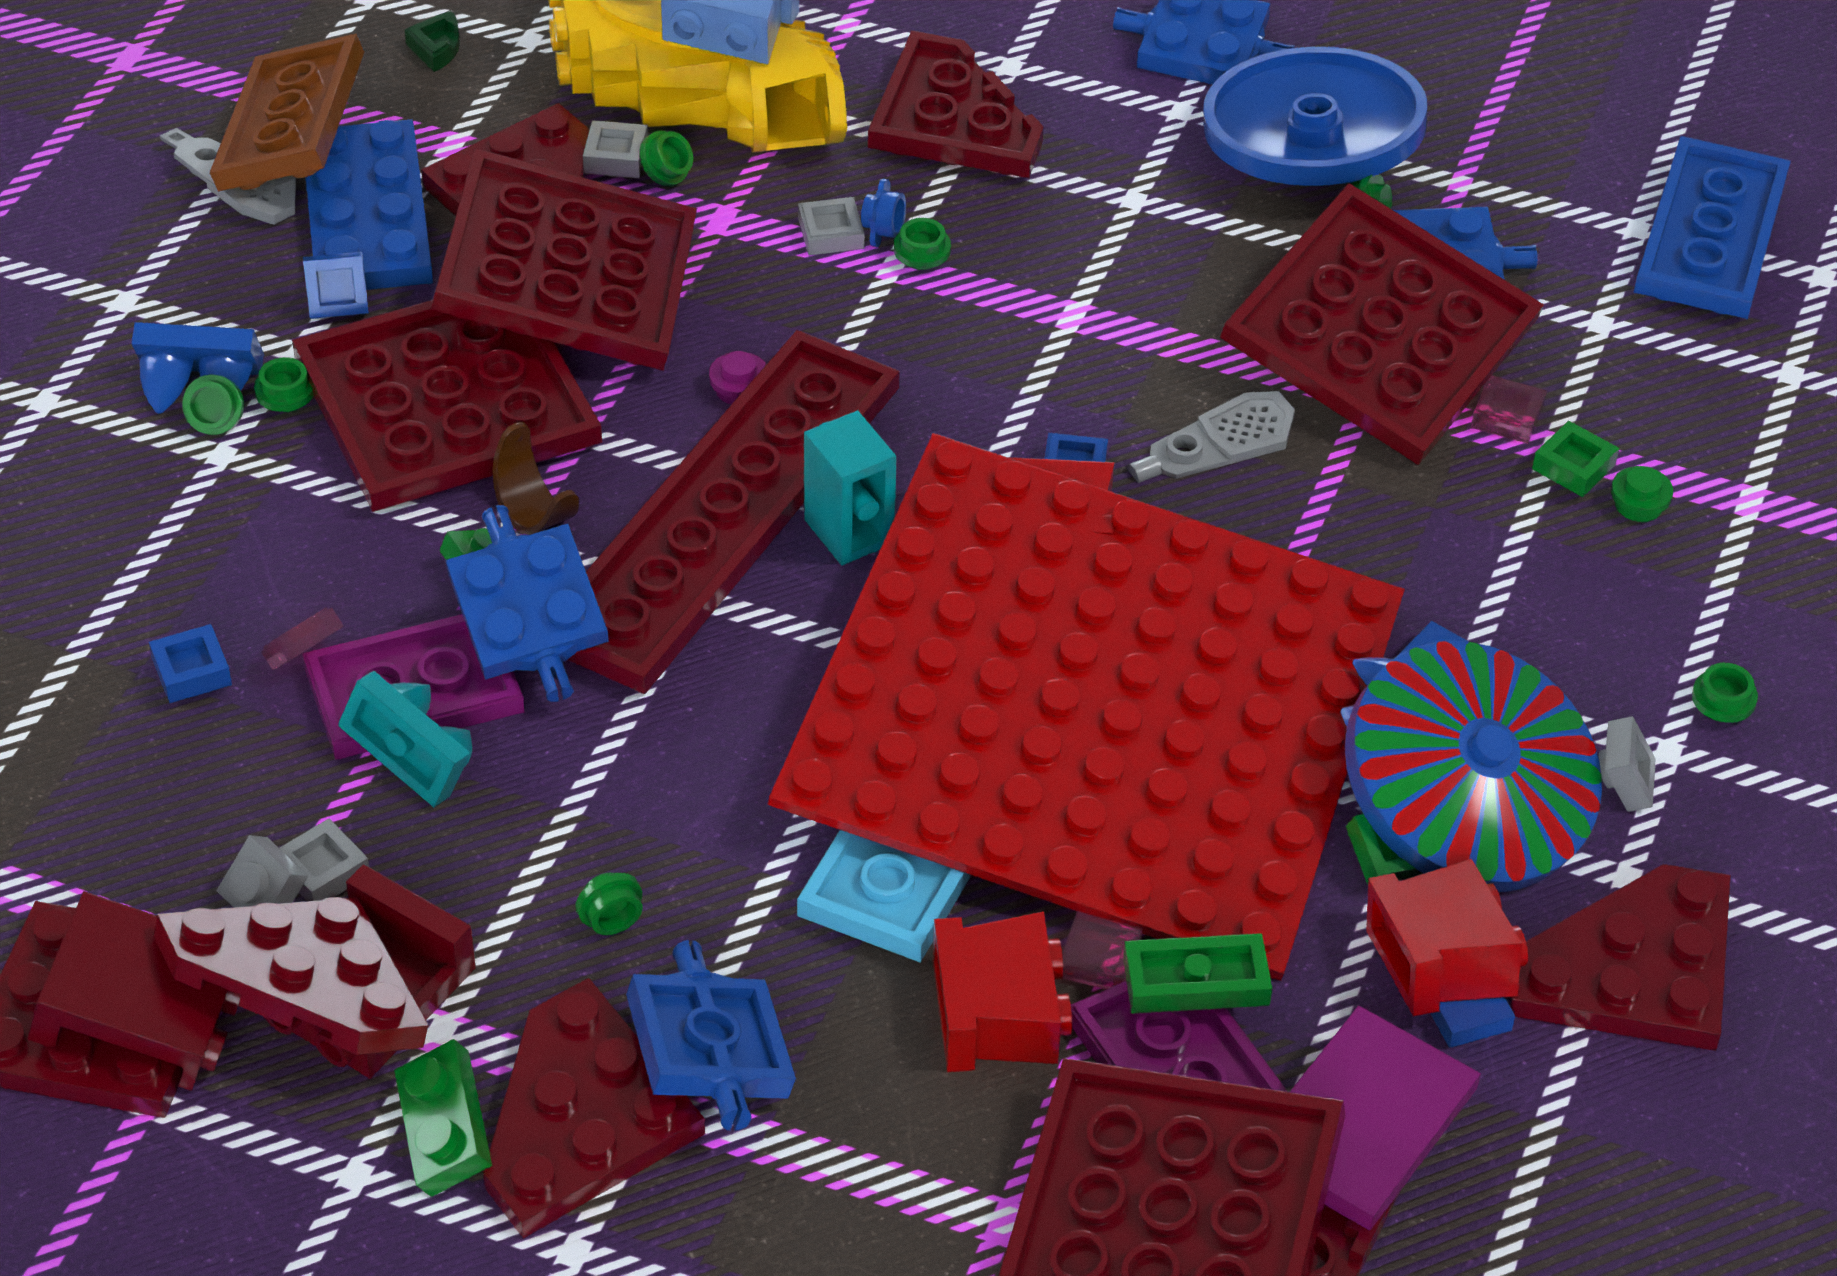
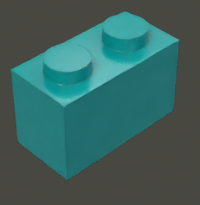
[804,410,896,566]

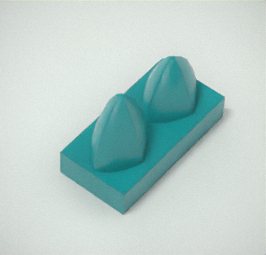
[338,671,472,807]

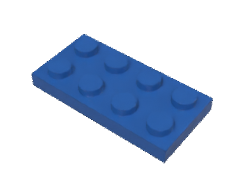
[306,119,433,290]
[1634,136,1791,319]

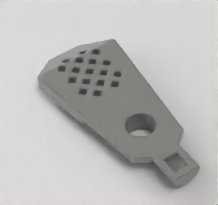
[160,128,296,225]
[1126,391,1295,483]

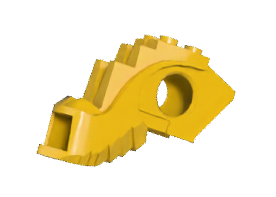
[548,0,847,153]

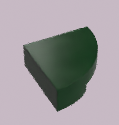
[404,10,460,72]

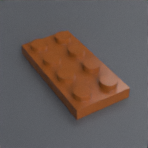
[209,33,364,192]

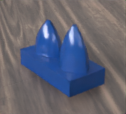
[131,322,264,414]

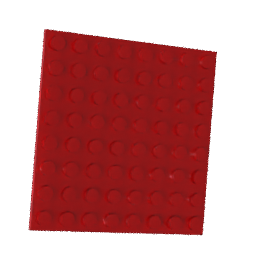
[768,433,1405,981]

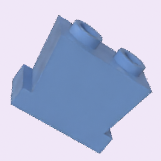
[661,0,799,64]

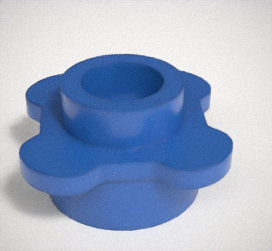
[861,178,906,247]

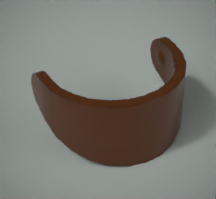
[493,422,579,535]

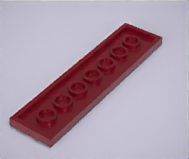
[567,330,900,694]

